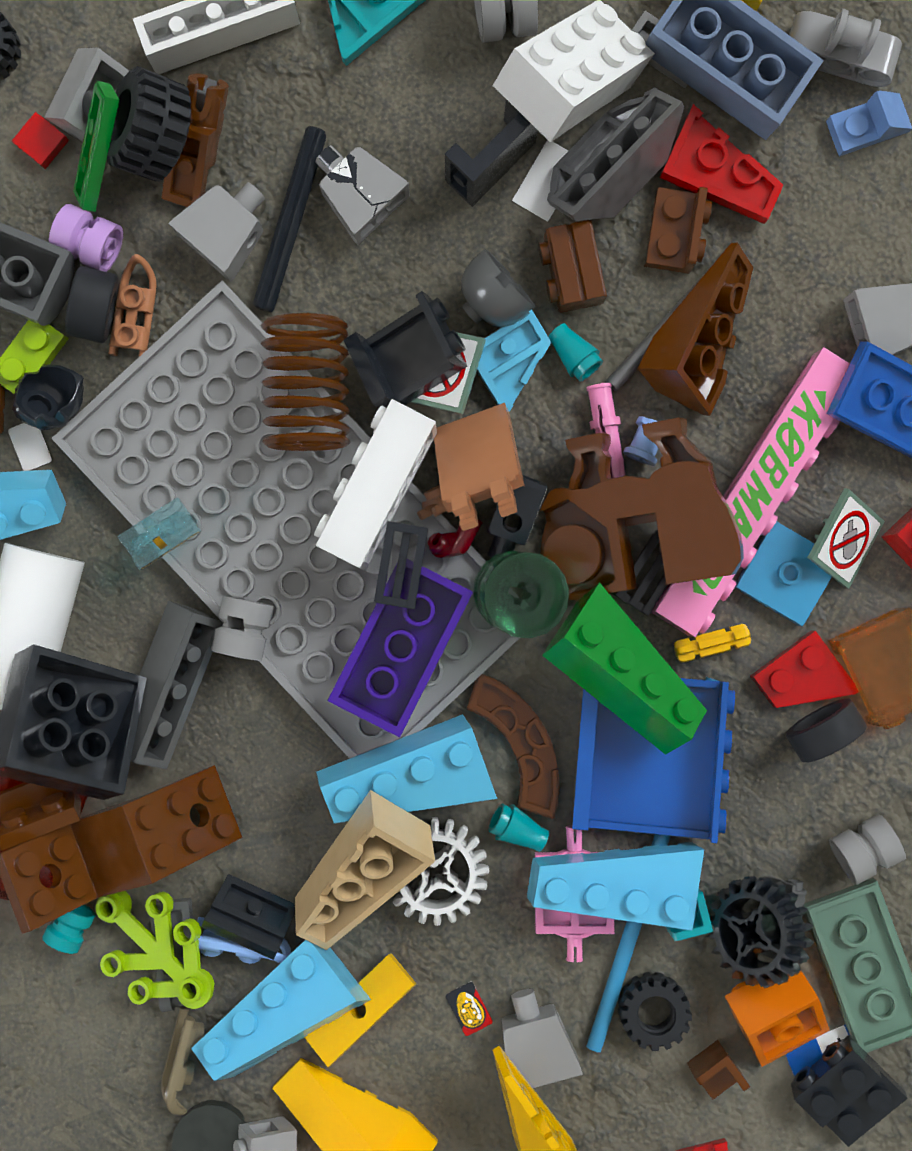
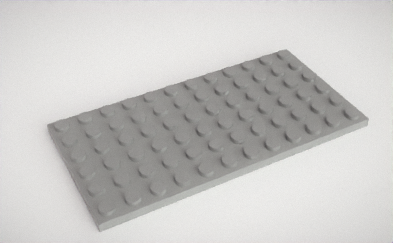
[52,280,540,759]

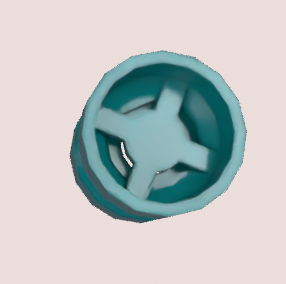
[42,905,96,954]

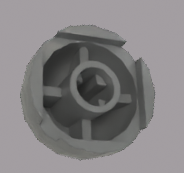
[461,249,536,328]

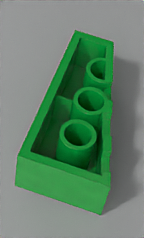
[542,582,707,755]

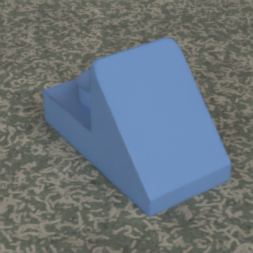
[826,90,912,156]

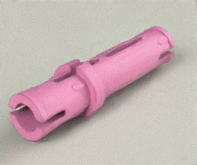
[586,382,626,479]

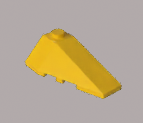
[492,1046,577,1151]
[273,1058,438,1151]

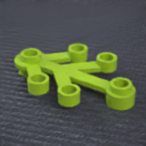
[96,891,214,1009]

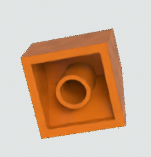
[725,971,830,1067]

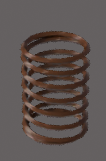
[260,313,351,451]

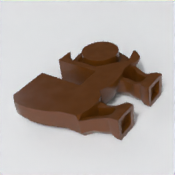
[540,417,744,600]

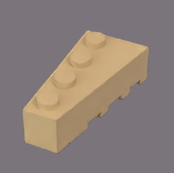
[295,790,435,950]

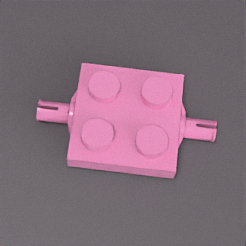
[535,825,614,962]

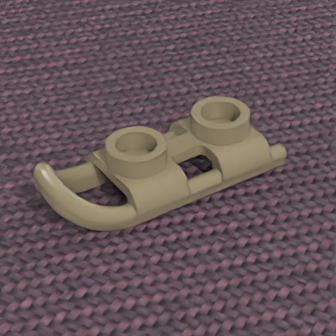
[161,1006,204,1115]

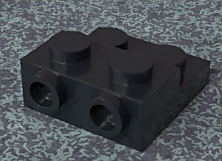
[791,1035,908,1147]

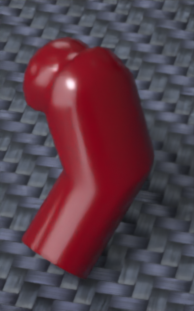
[427,520,483,559]

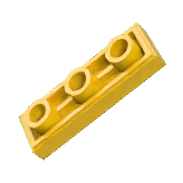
[304,954,417,1067]

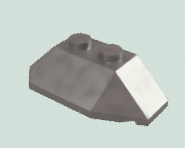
[547,88,684,221]

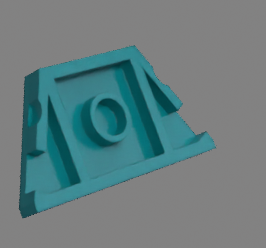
[328,0,426,66]

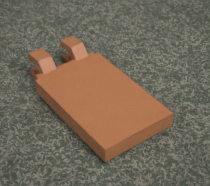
[434,403,524,531]

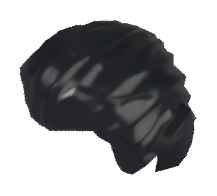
[12,364,84,430]

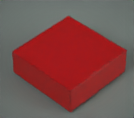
[12,112,69,169]

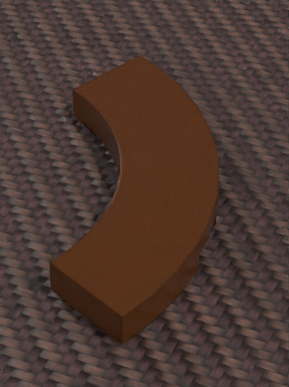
[467,674,559,819]

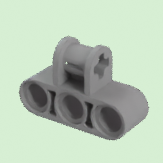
[789,8,902,87]

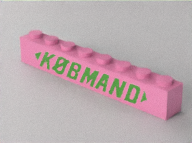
[651,347,850,637]

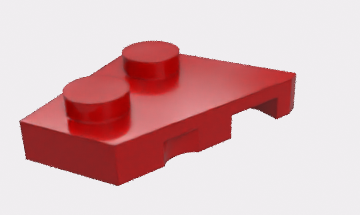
[750,630,860,708]

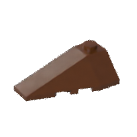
[638,242,753,416]

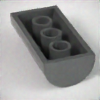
[0,222,75,326]

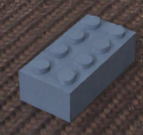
[646,0,824,140]

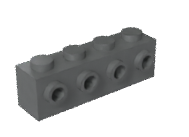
[131,601,223,770]

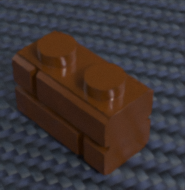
[538,220,607,313]

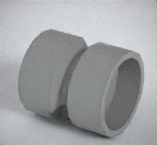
[211,595,274,661]
[829,814,906,885]

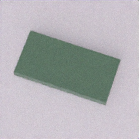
[804,878,912,1053]

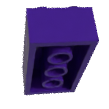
[327,559,473,738]

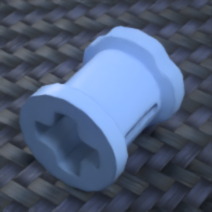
[623,416,658,466]

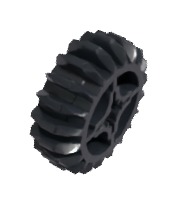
[706,876,814,988]

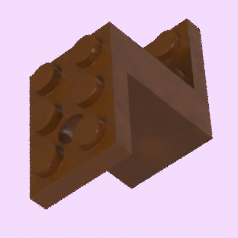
[0,765,243,933]

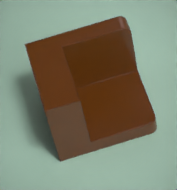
[687,1040,750,1100]

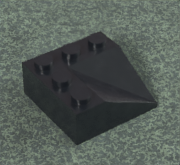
[0,644,147,800]

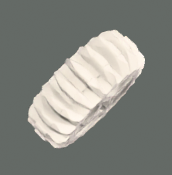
[393,817,489,926]

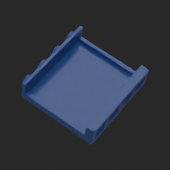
[572,678,735,843]

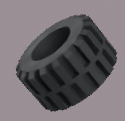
[107,66,191,182]

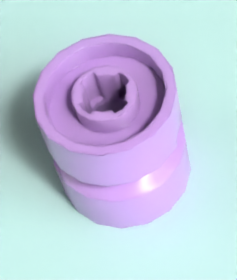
[49,204,123,272]

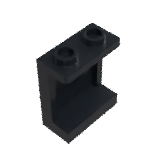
[445,99,538,207]
[343,291,468,408]

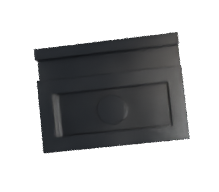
[201,874,295,960]

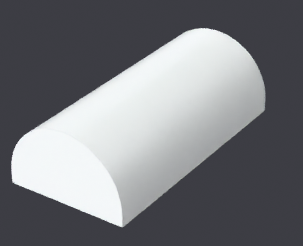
[0,543,85,710]

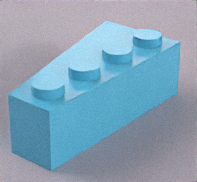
[527,842,704,930]

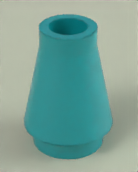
[548,323,603,382]
[488,803,549,852]

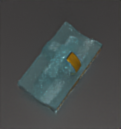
[117,497,201,570]

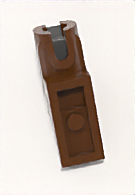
[161,73,229,207]

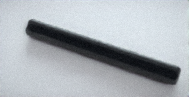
[253,126,326,312]

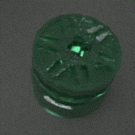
[473,550,569,638]

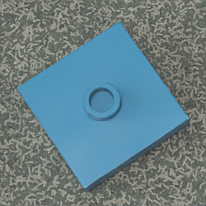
[734,521,832,626]

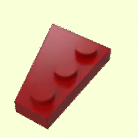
[660,104,783,224]

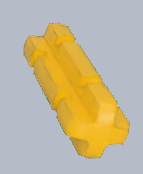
[674,624,751,663]

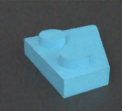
[477,309,551,411]

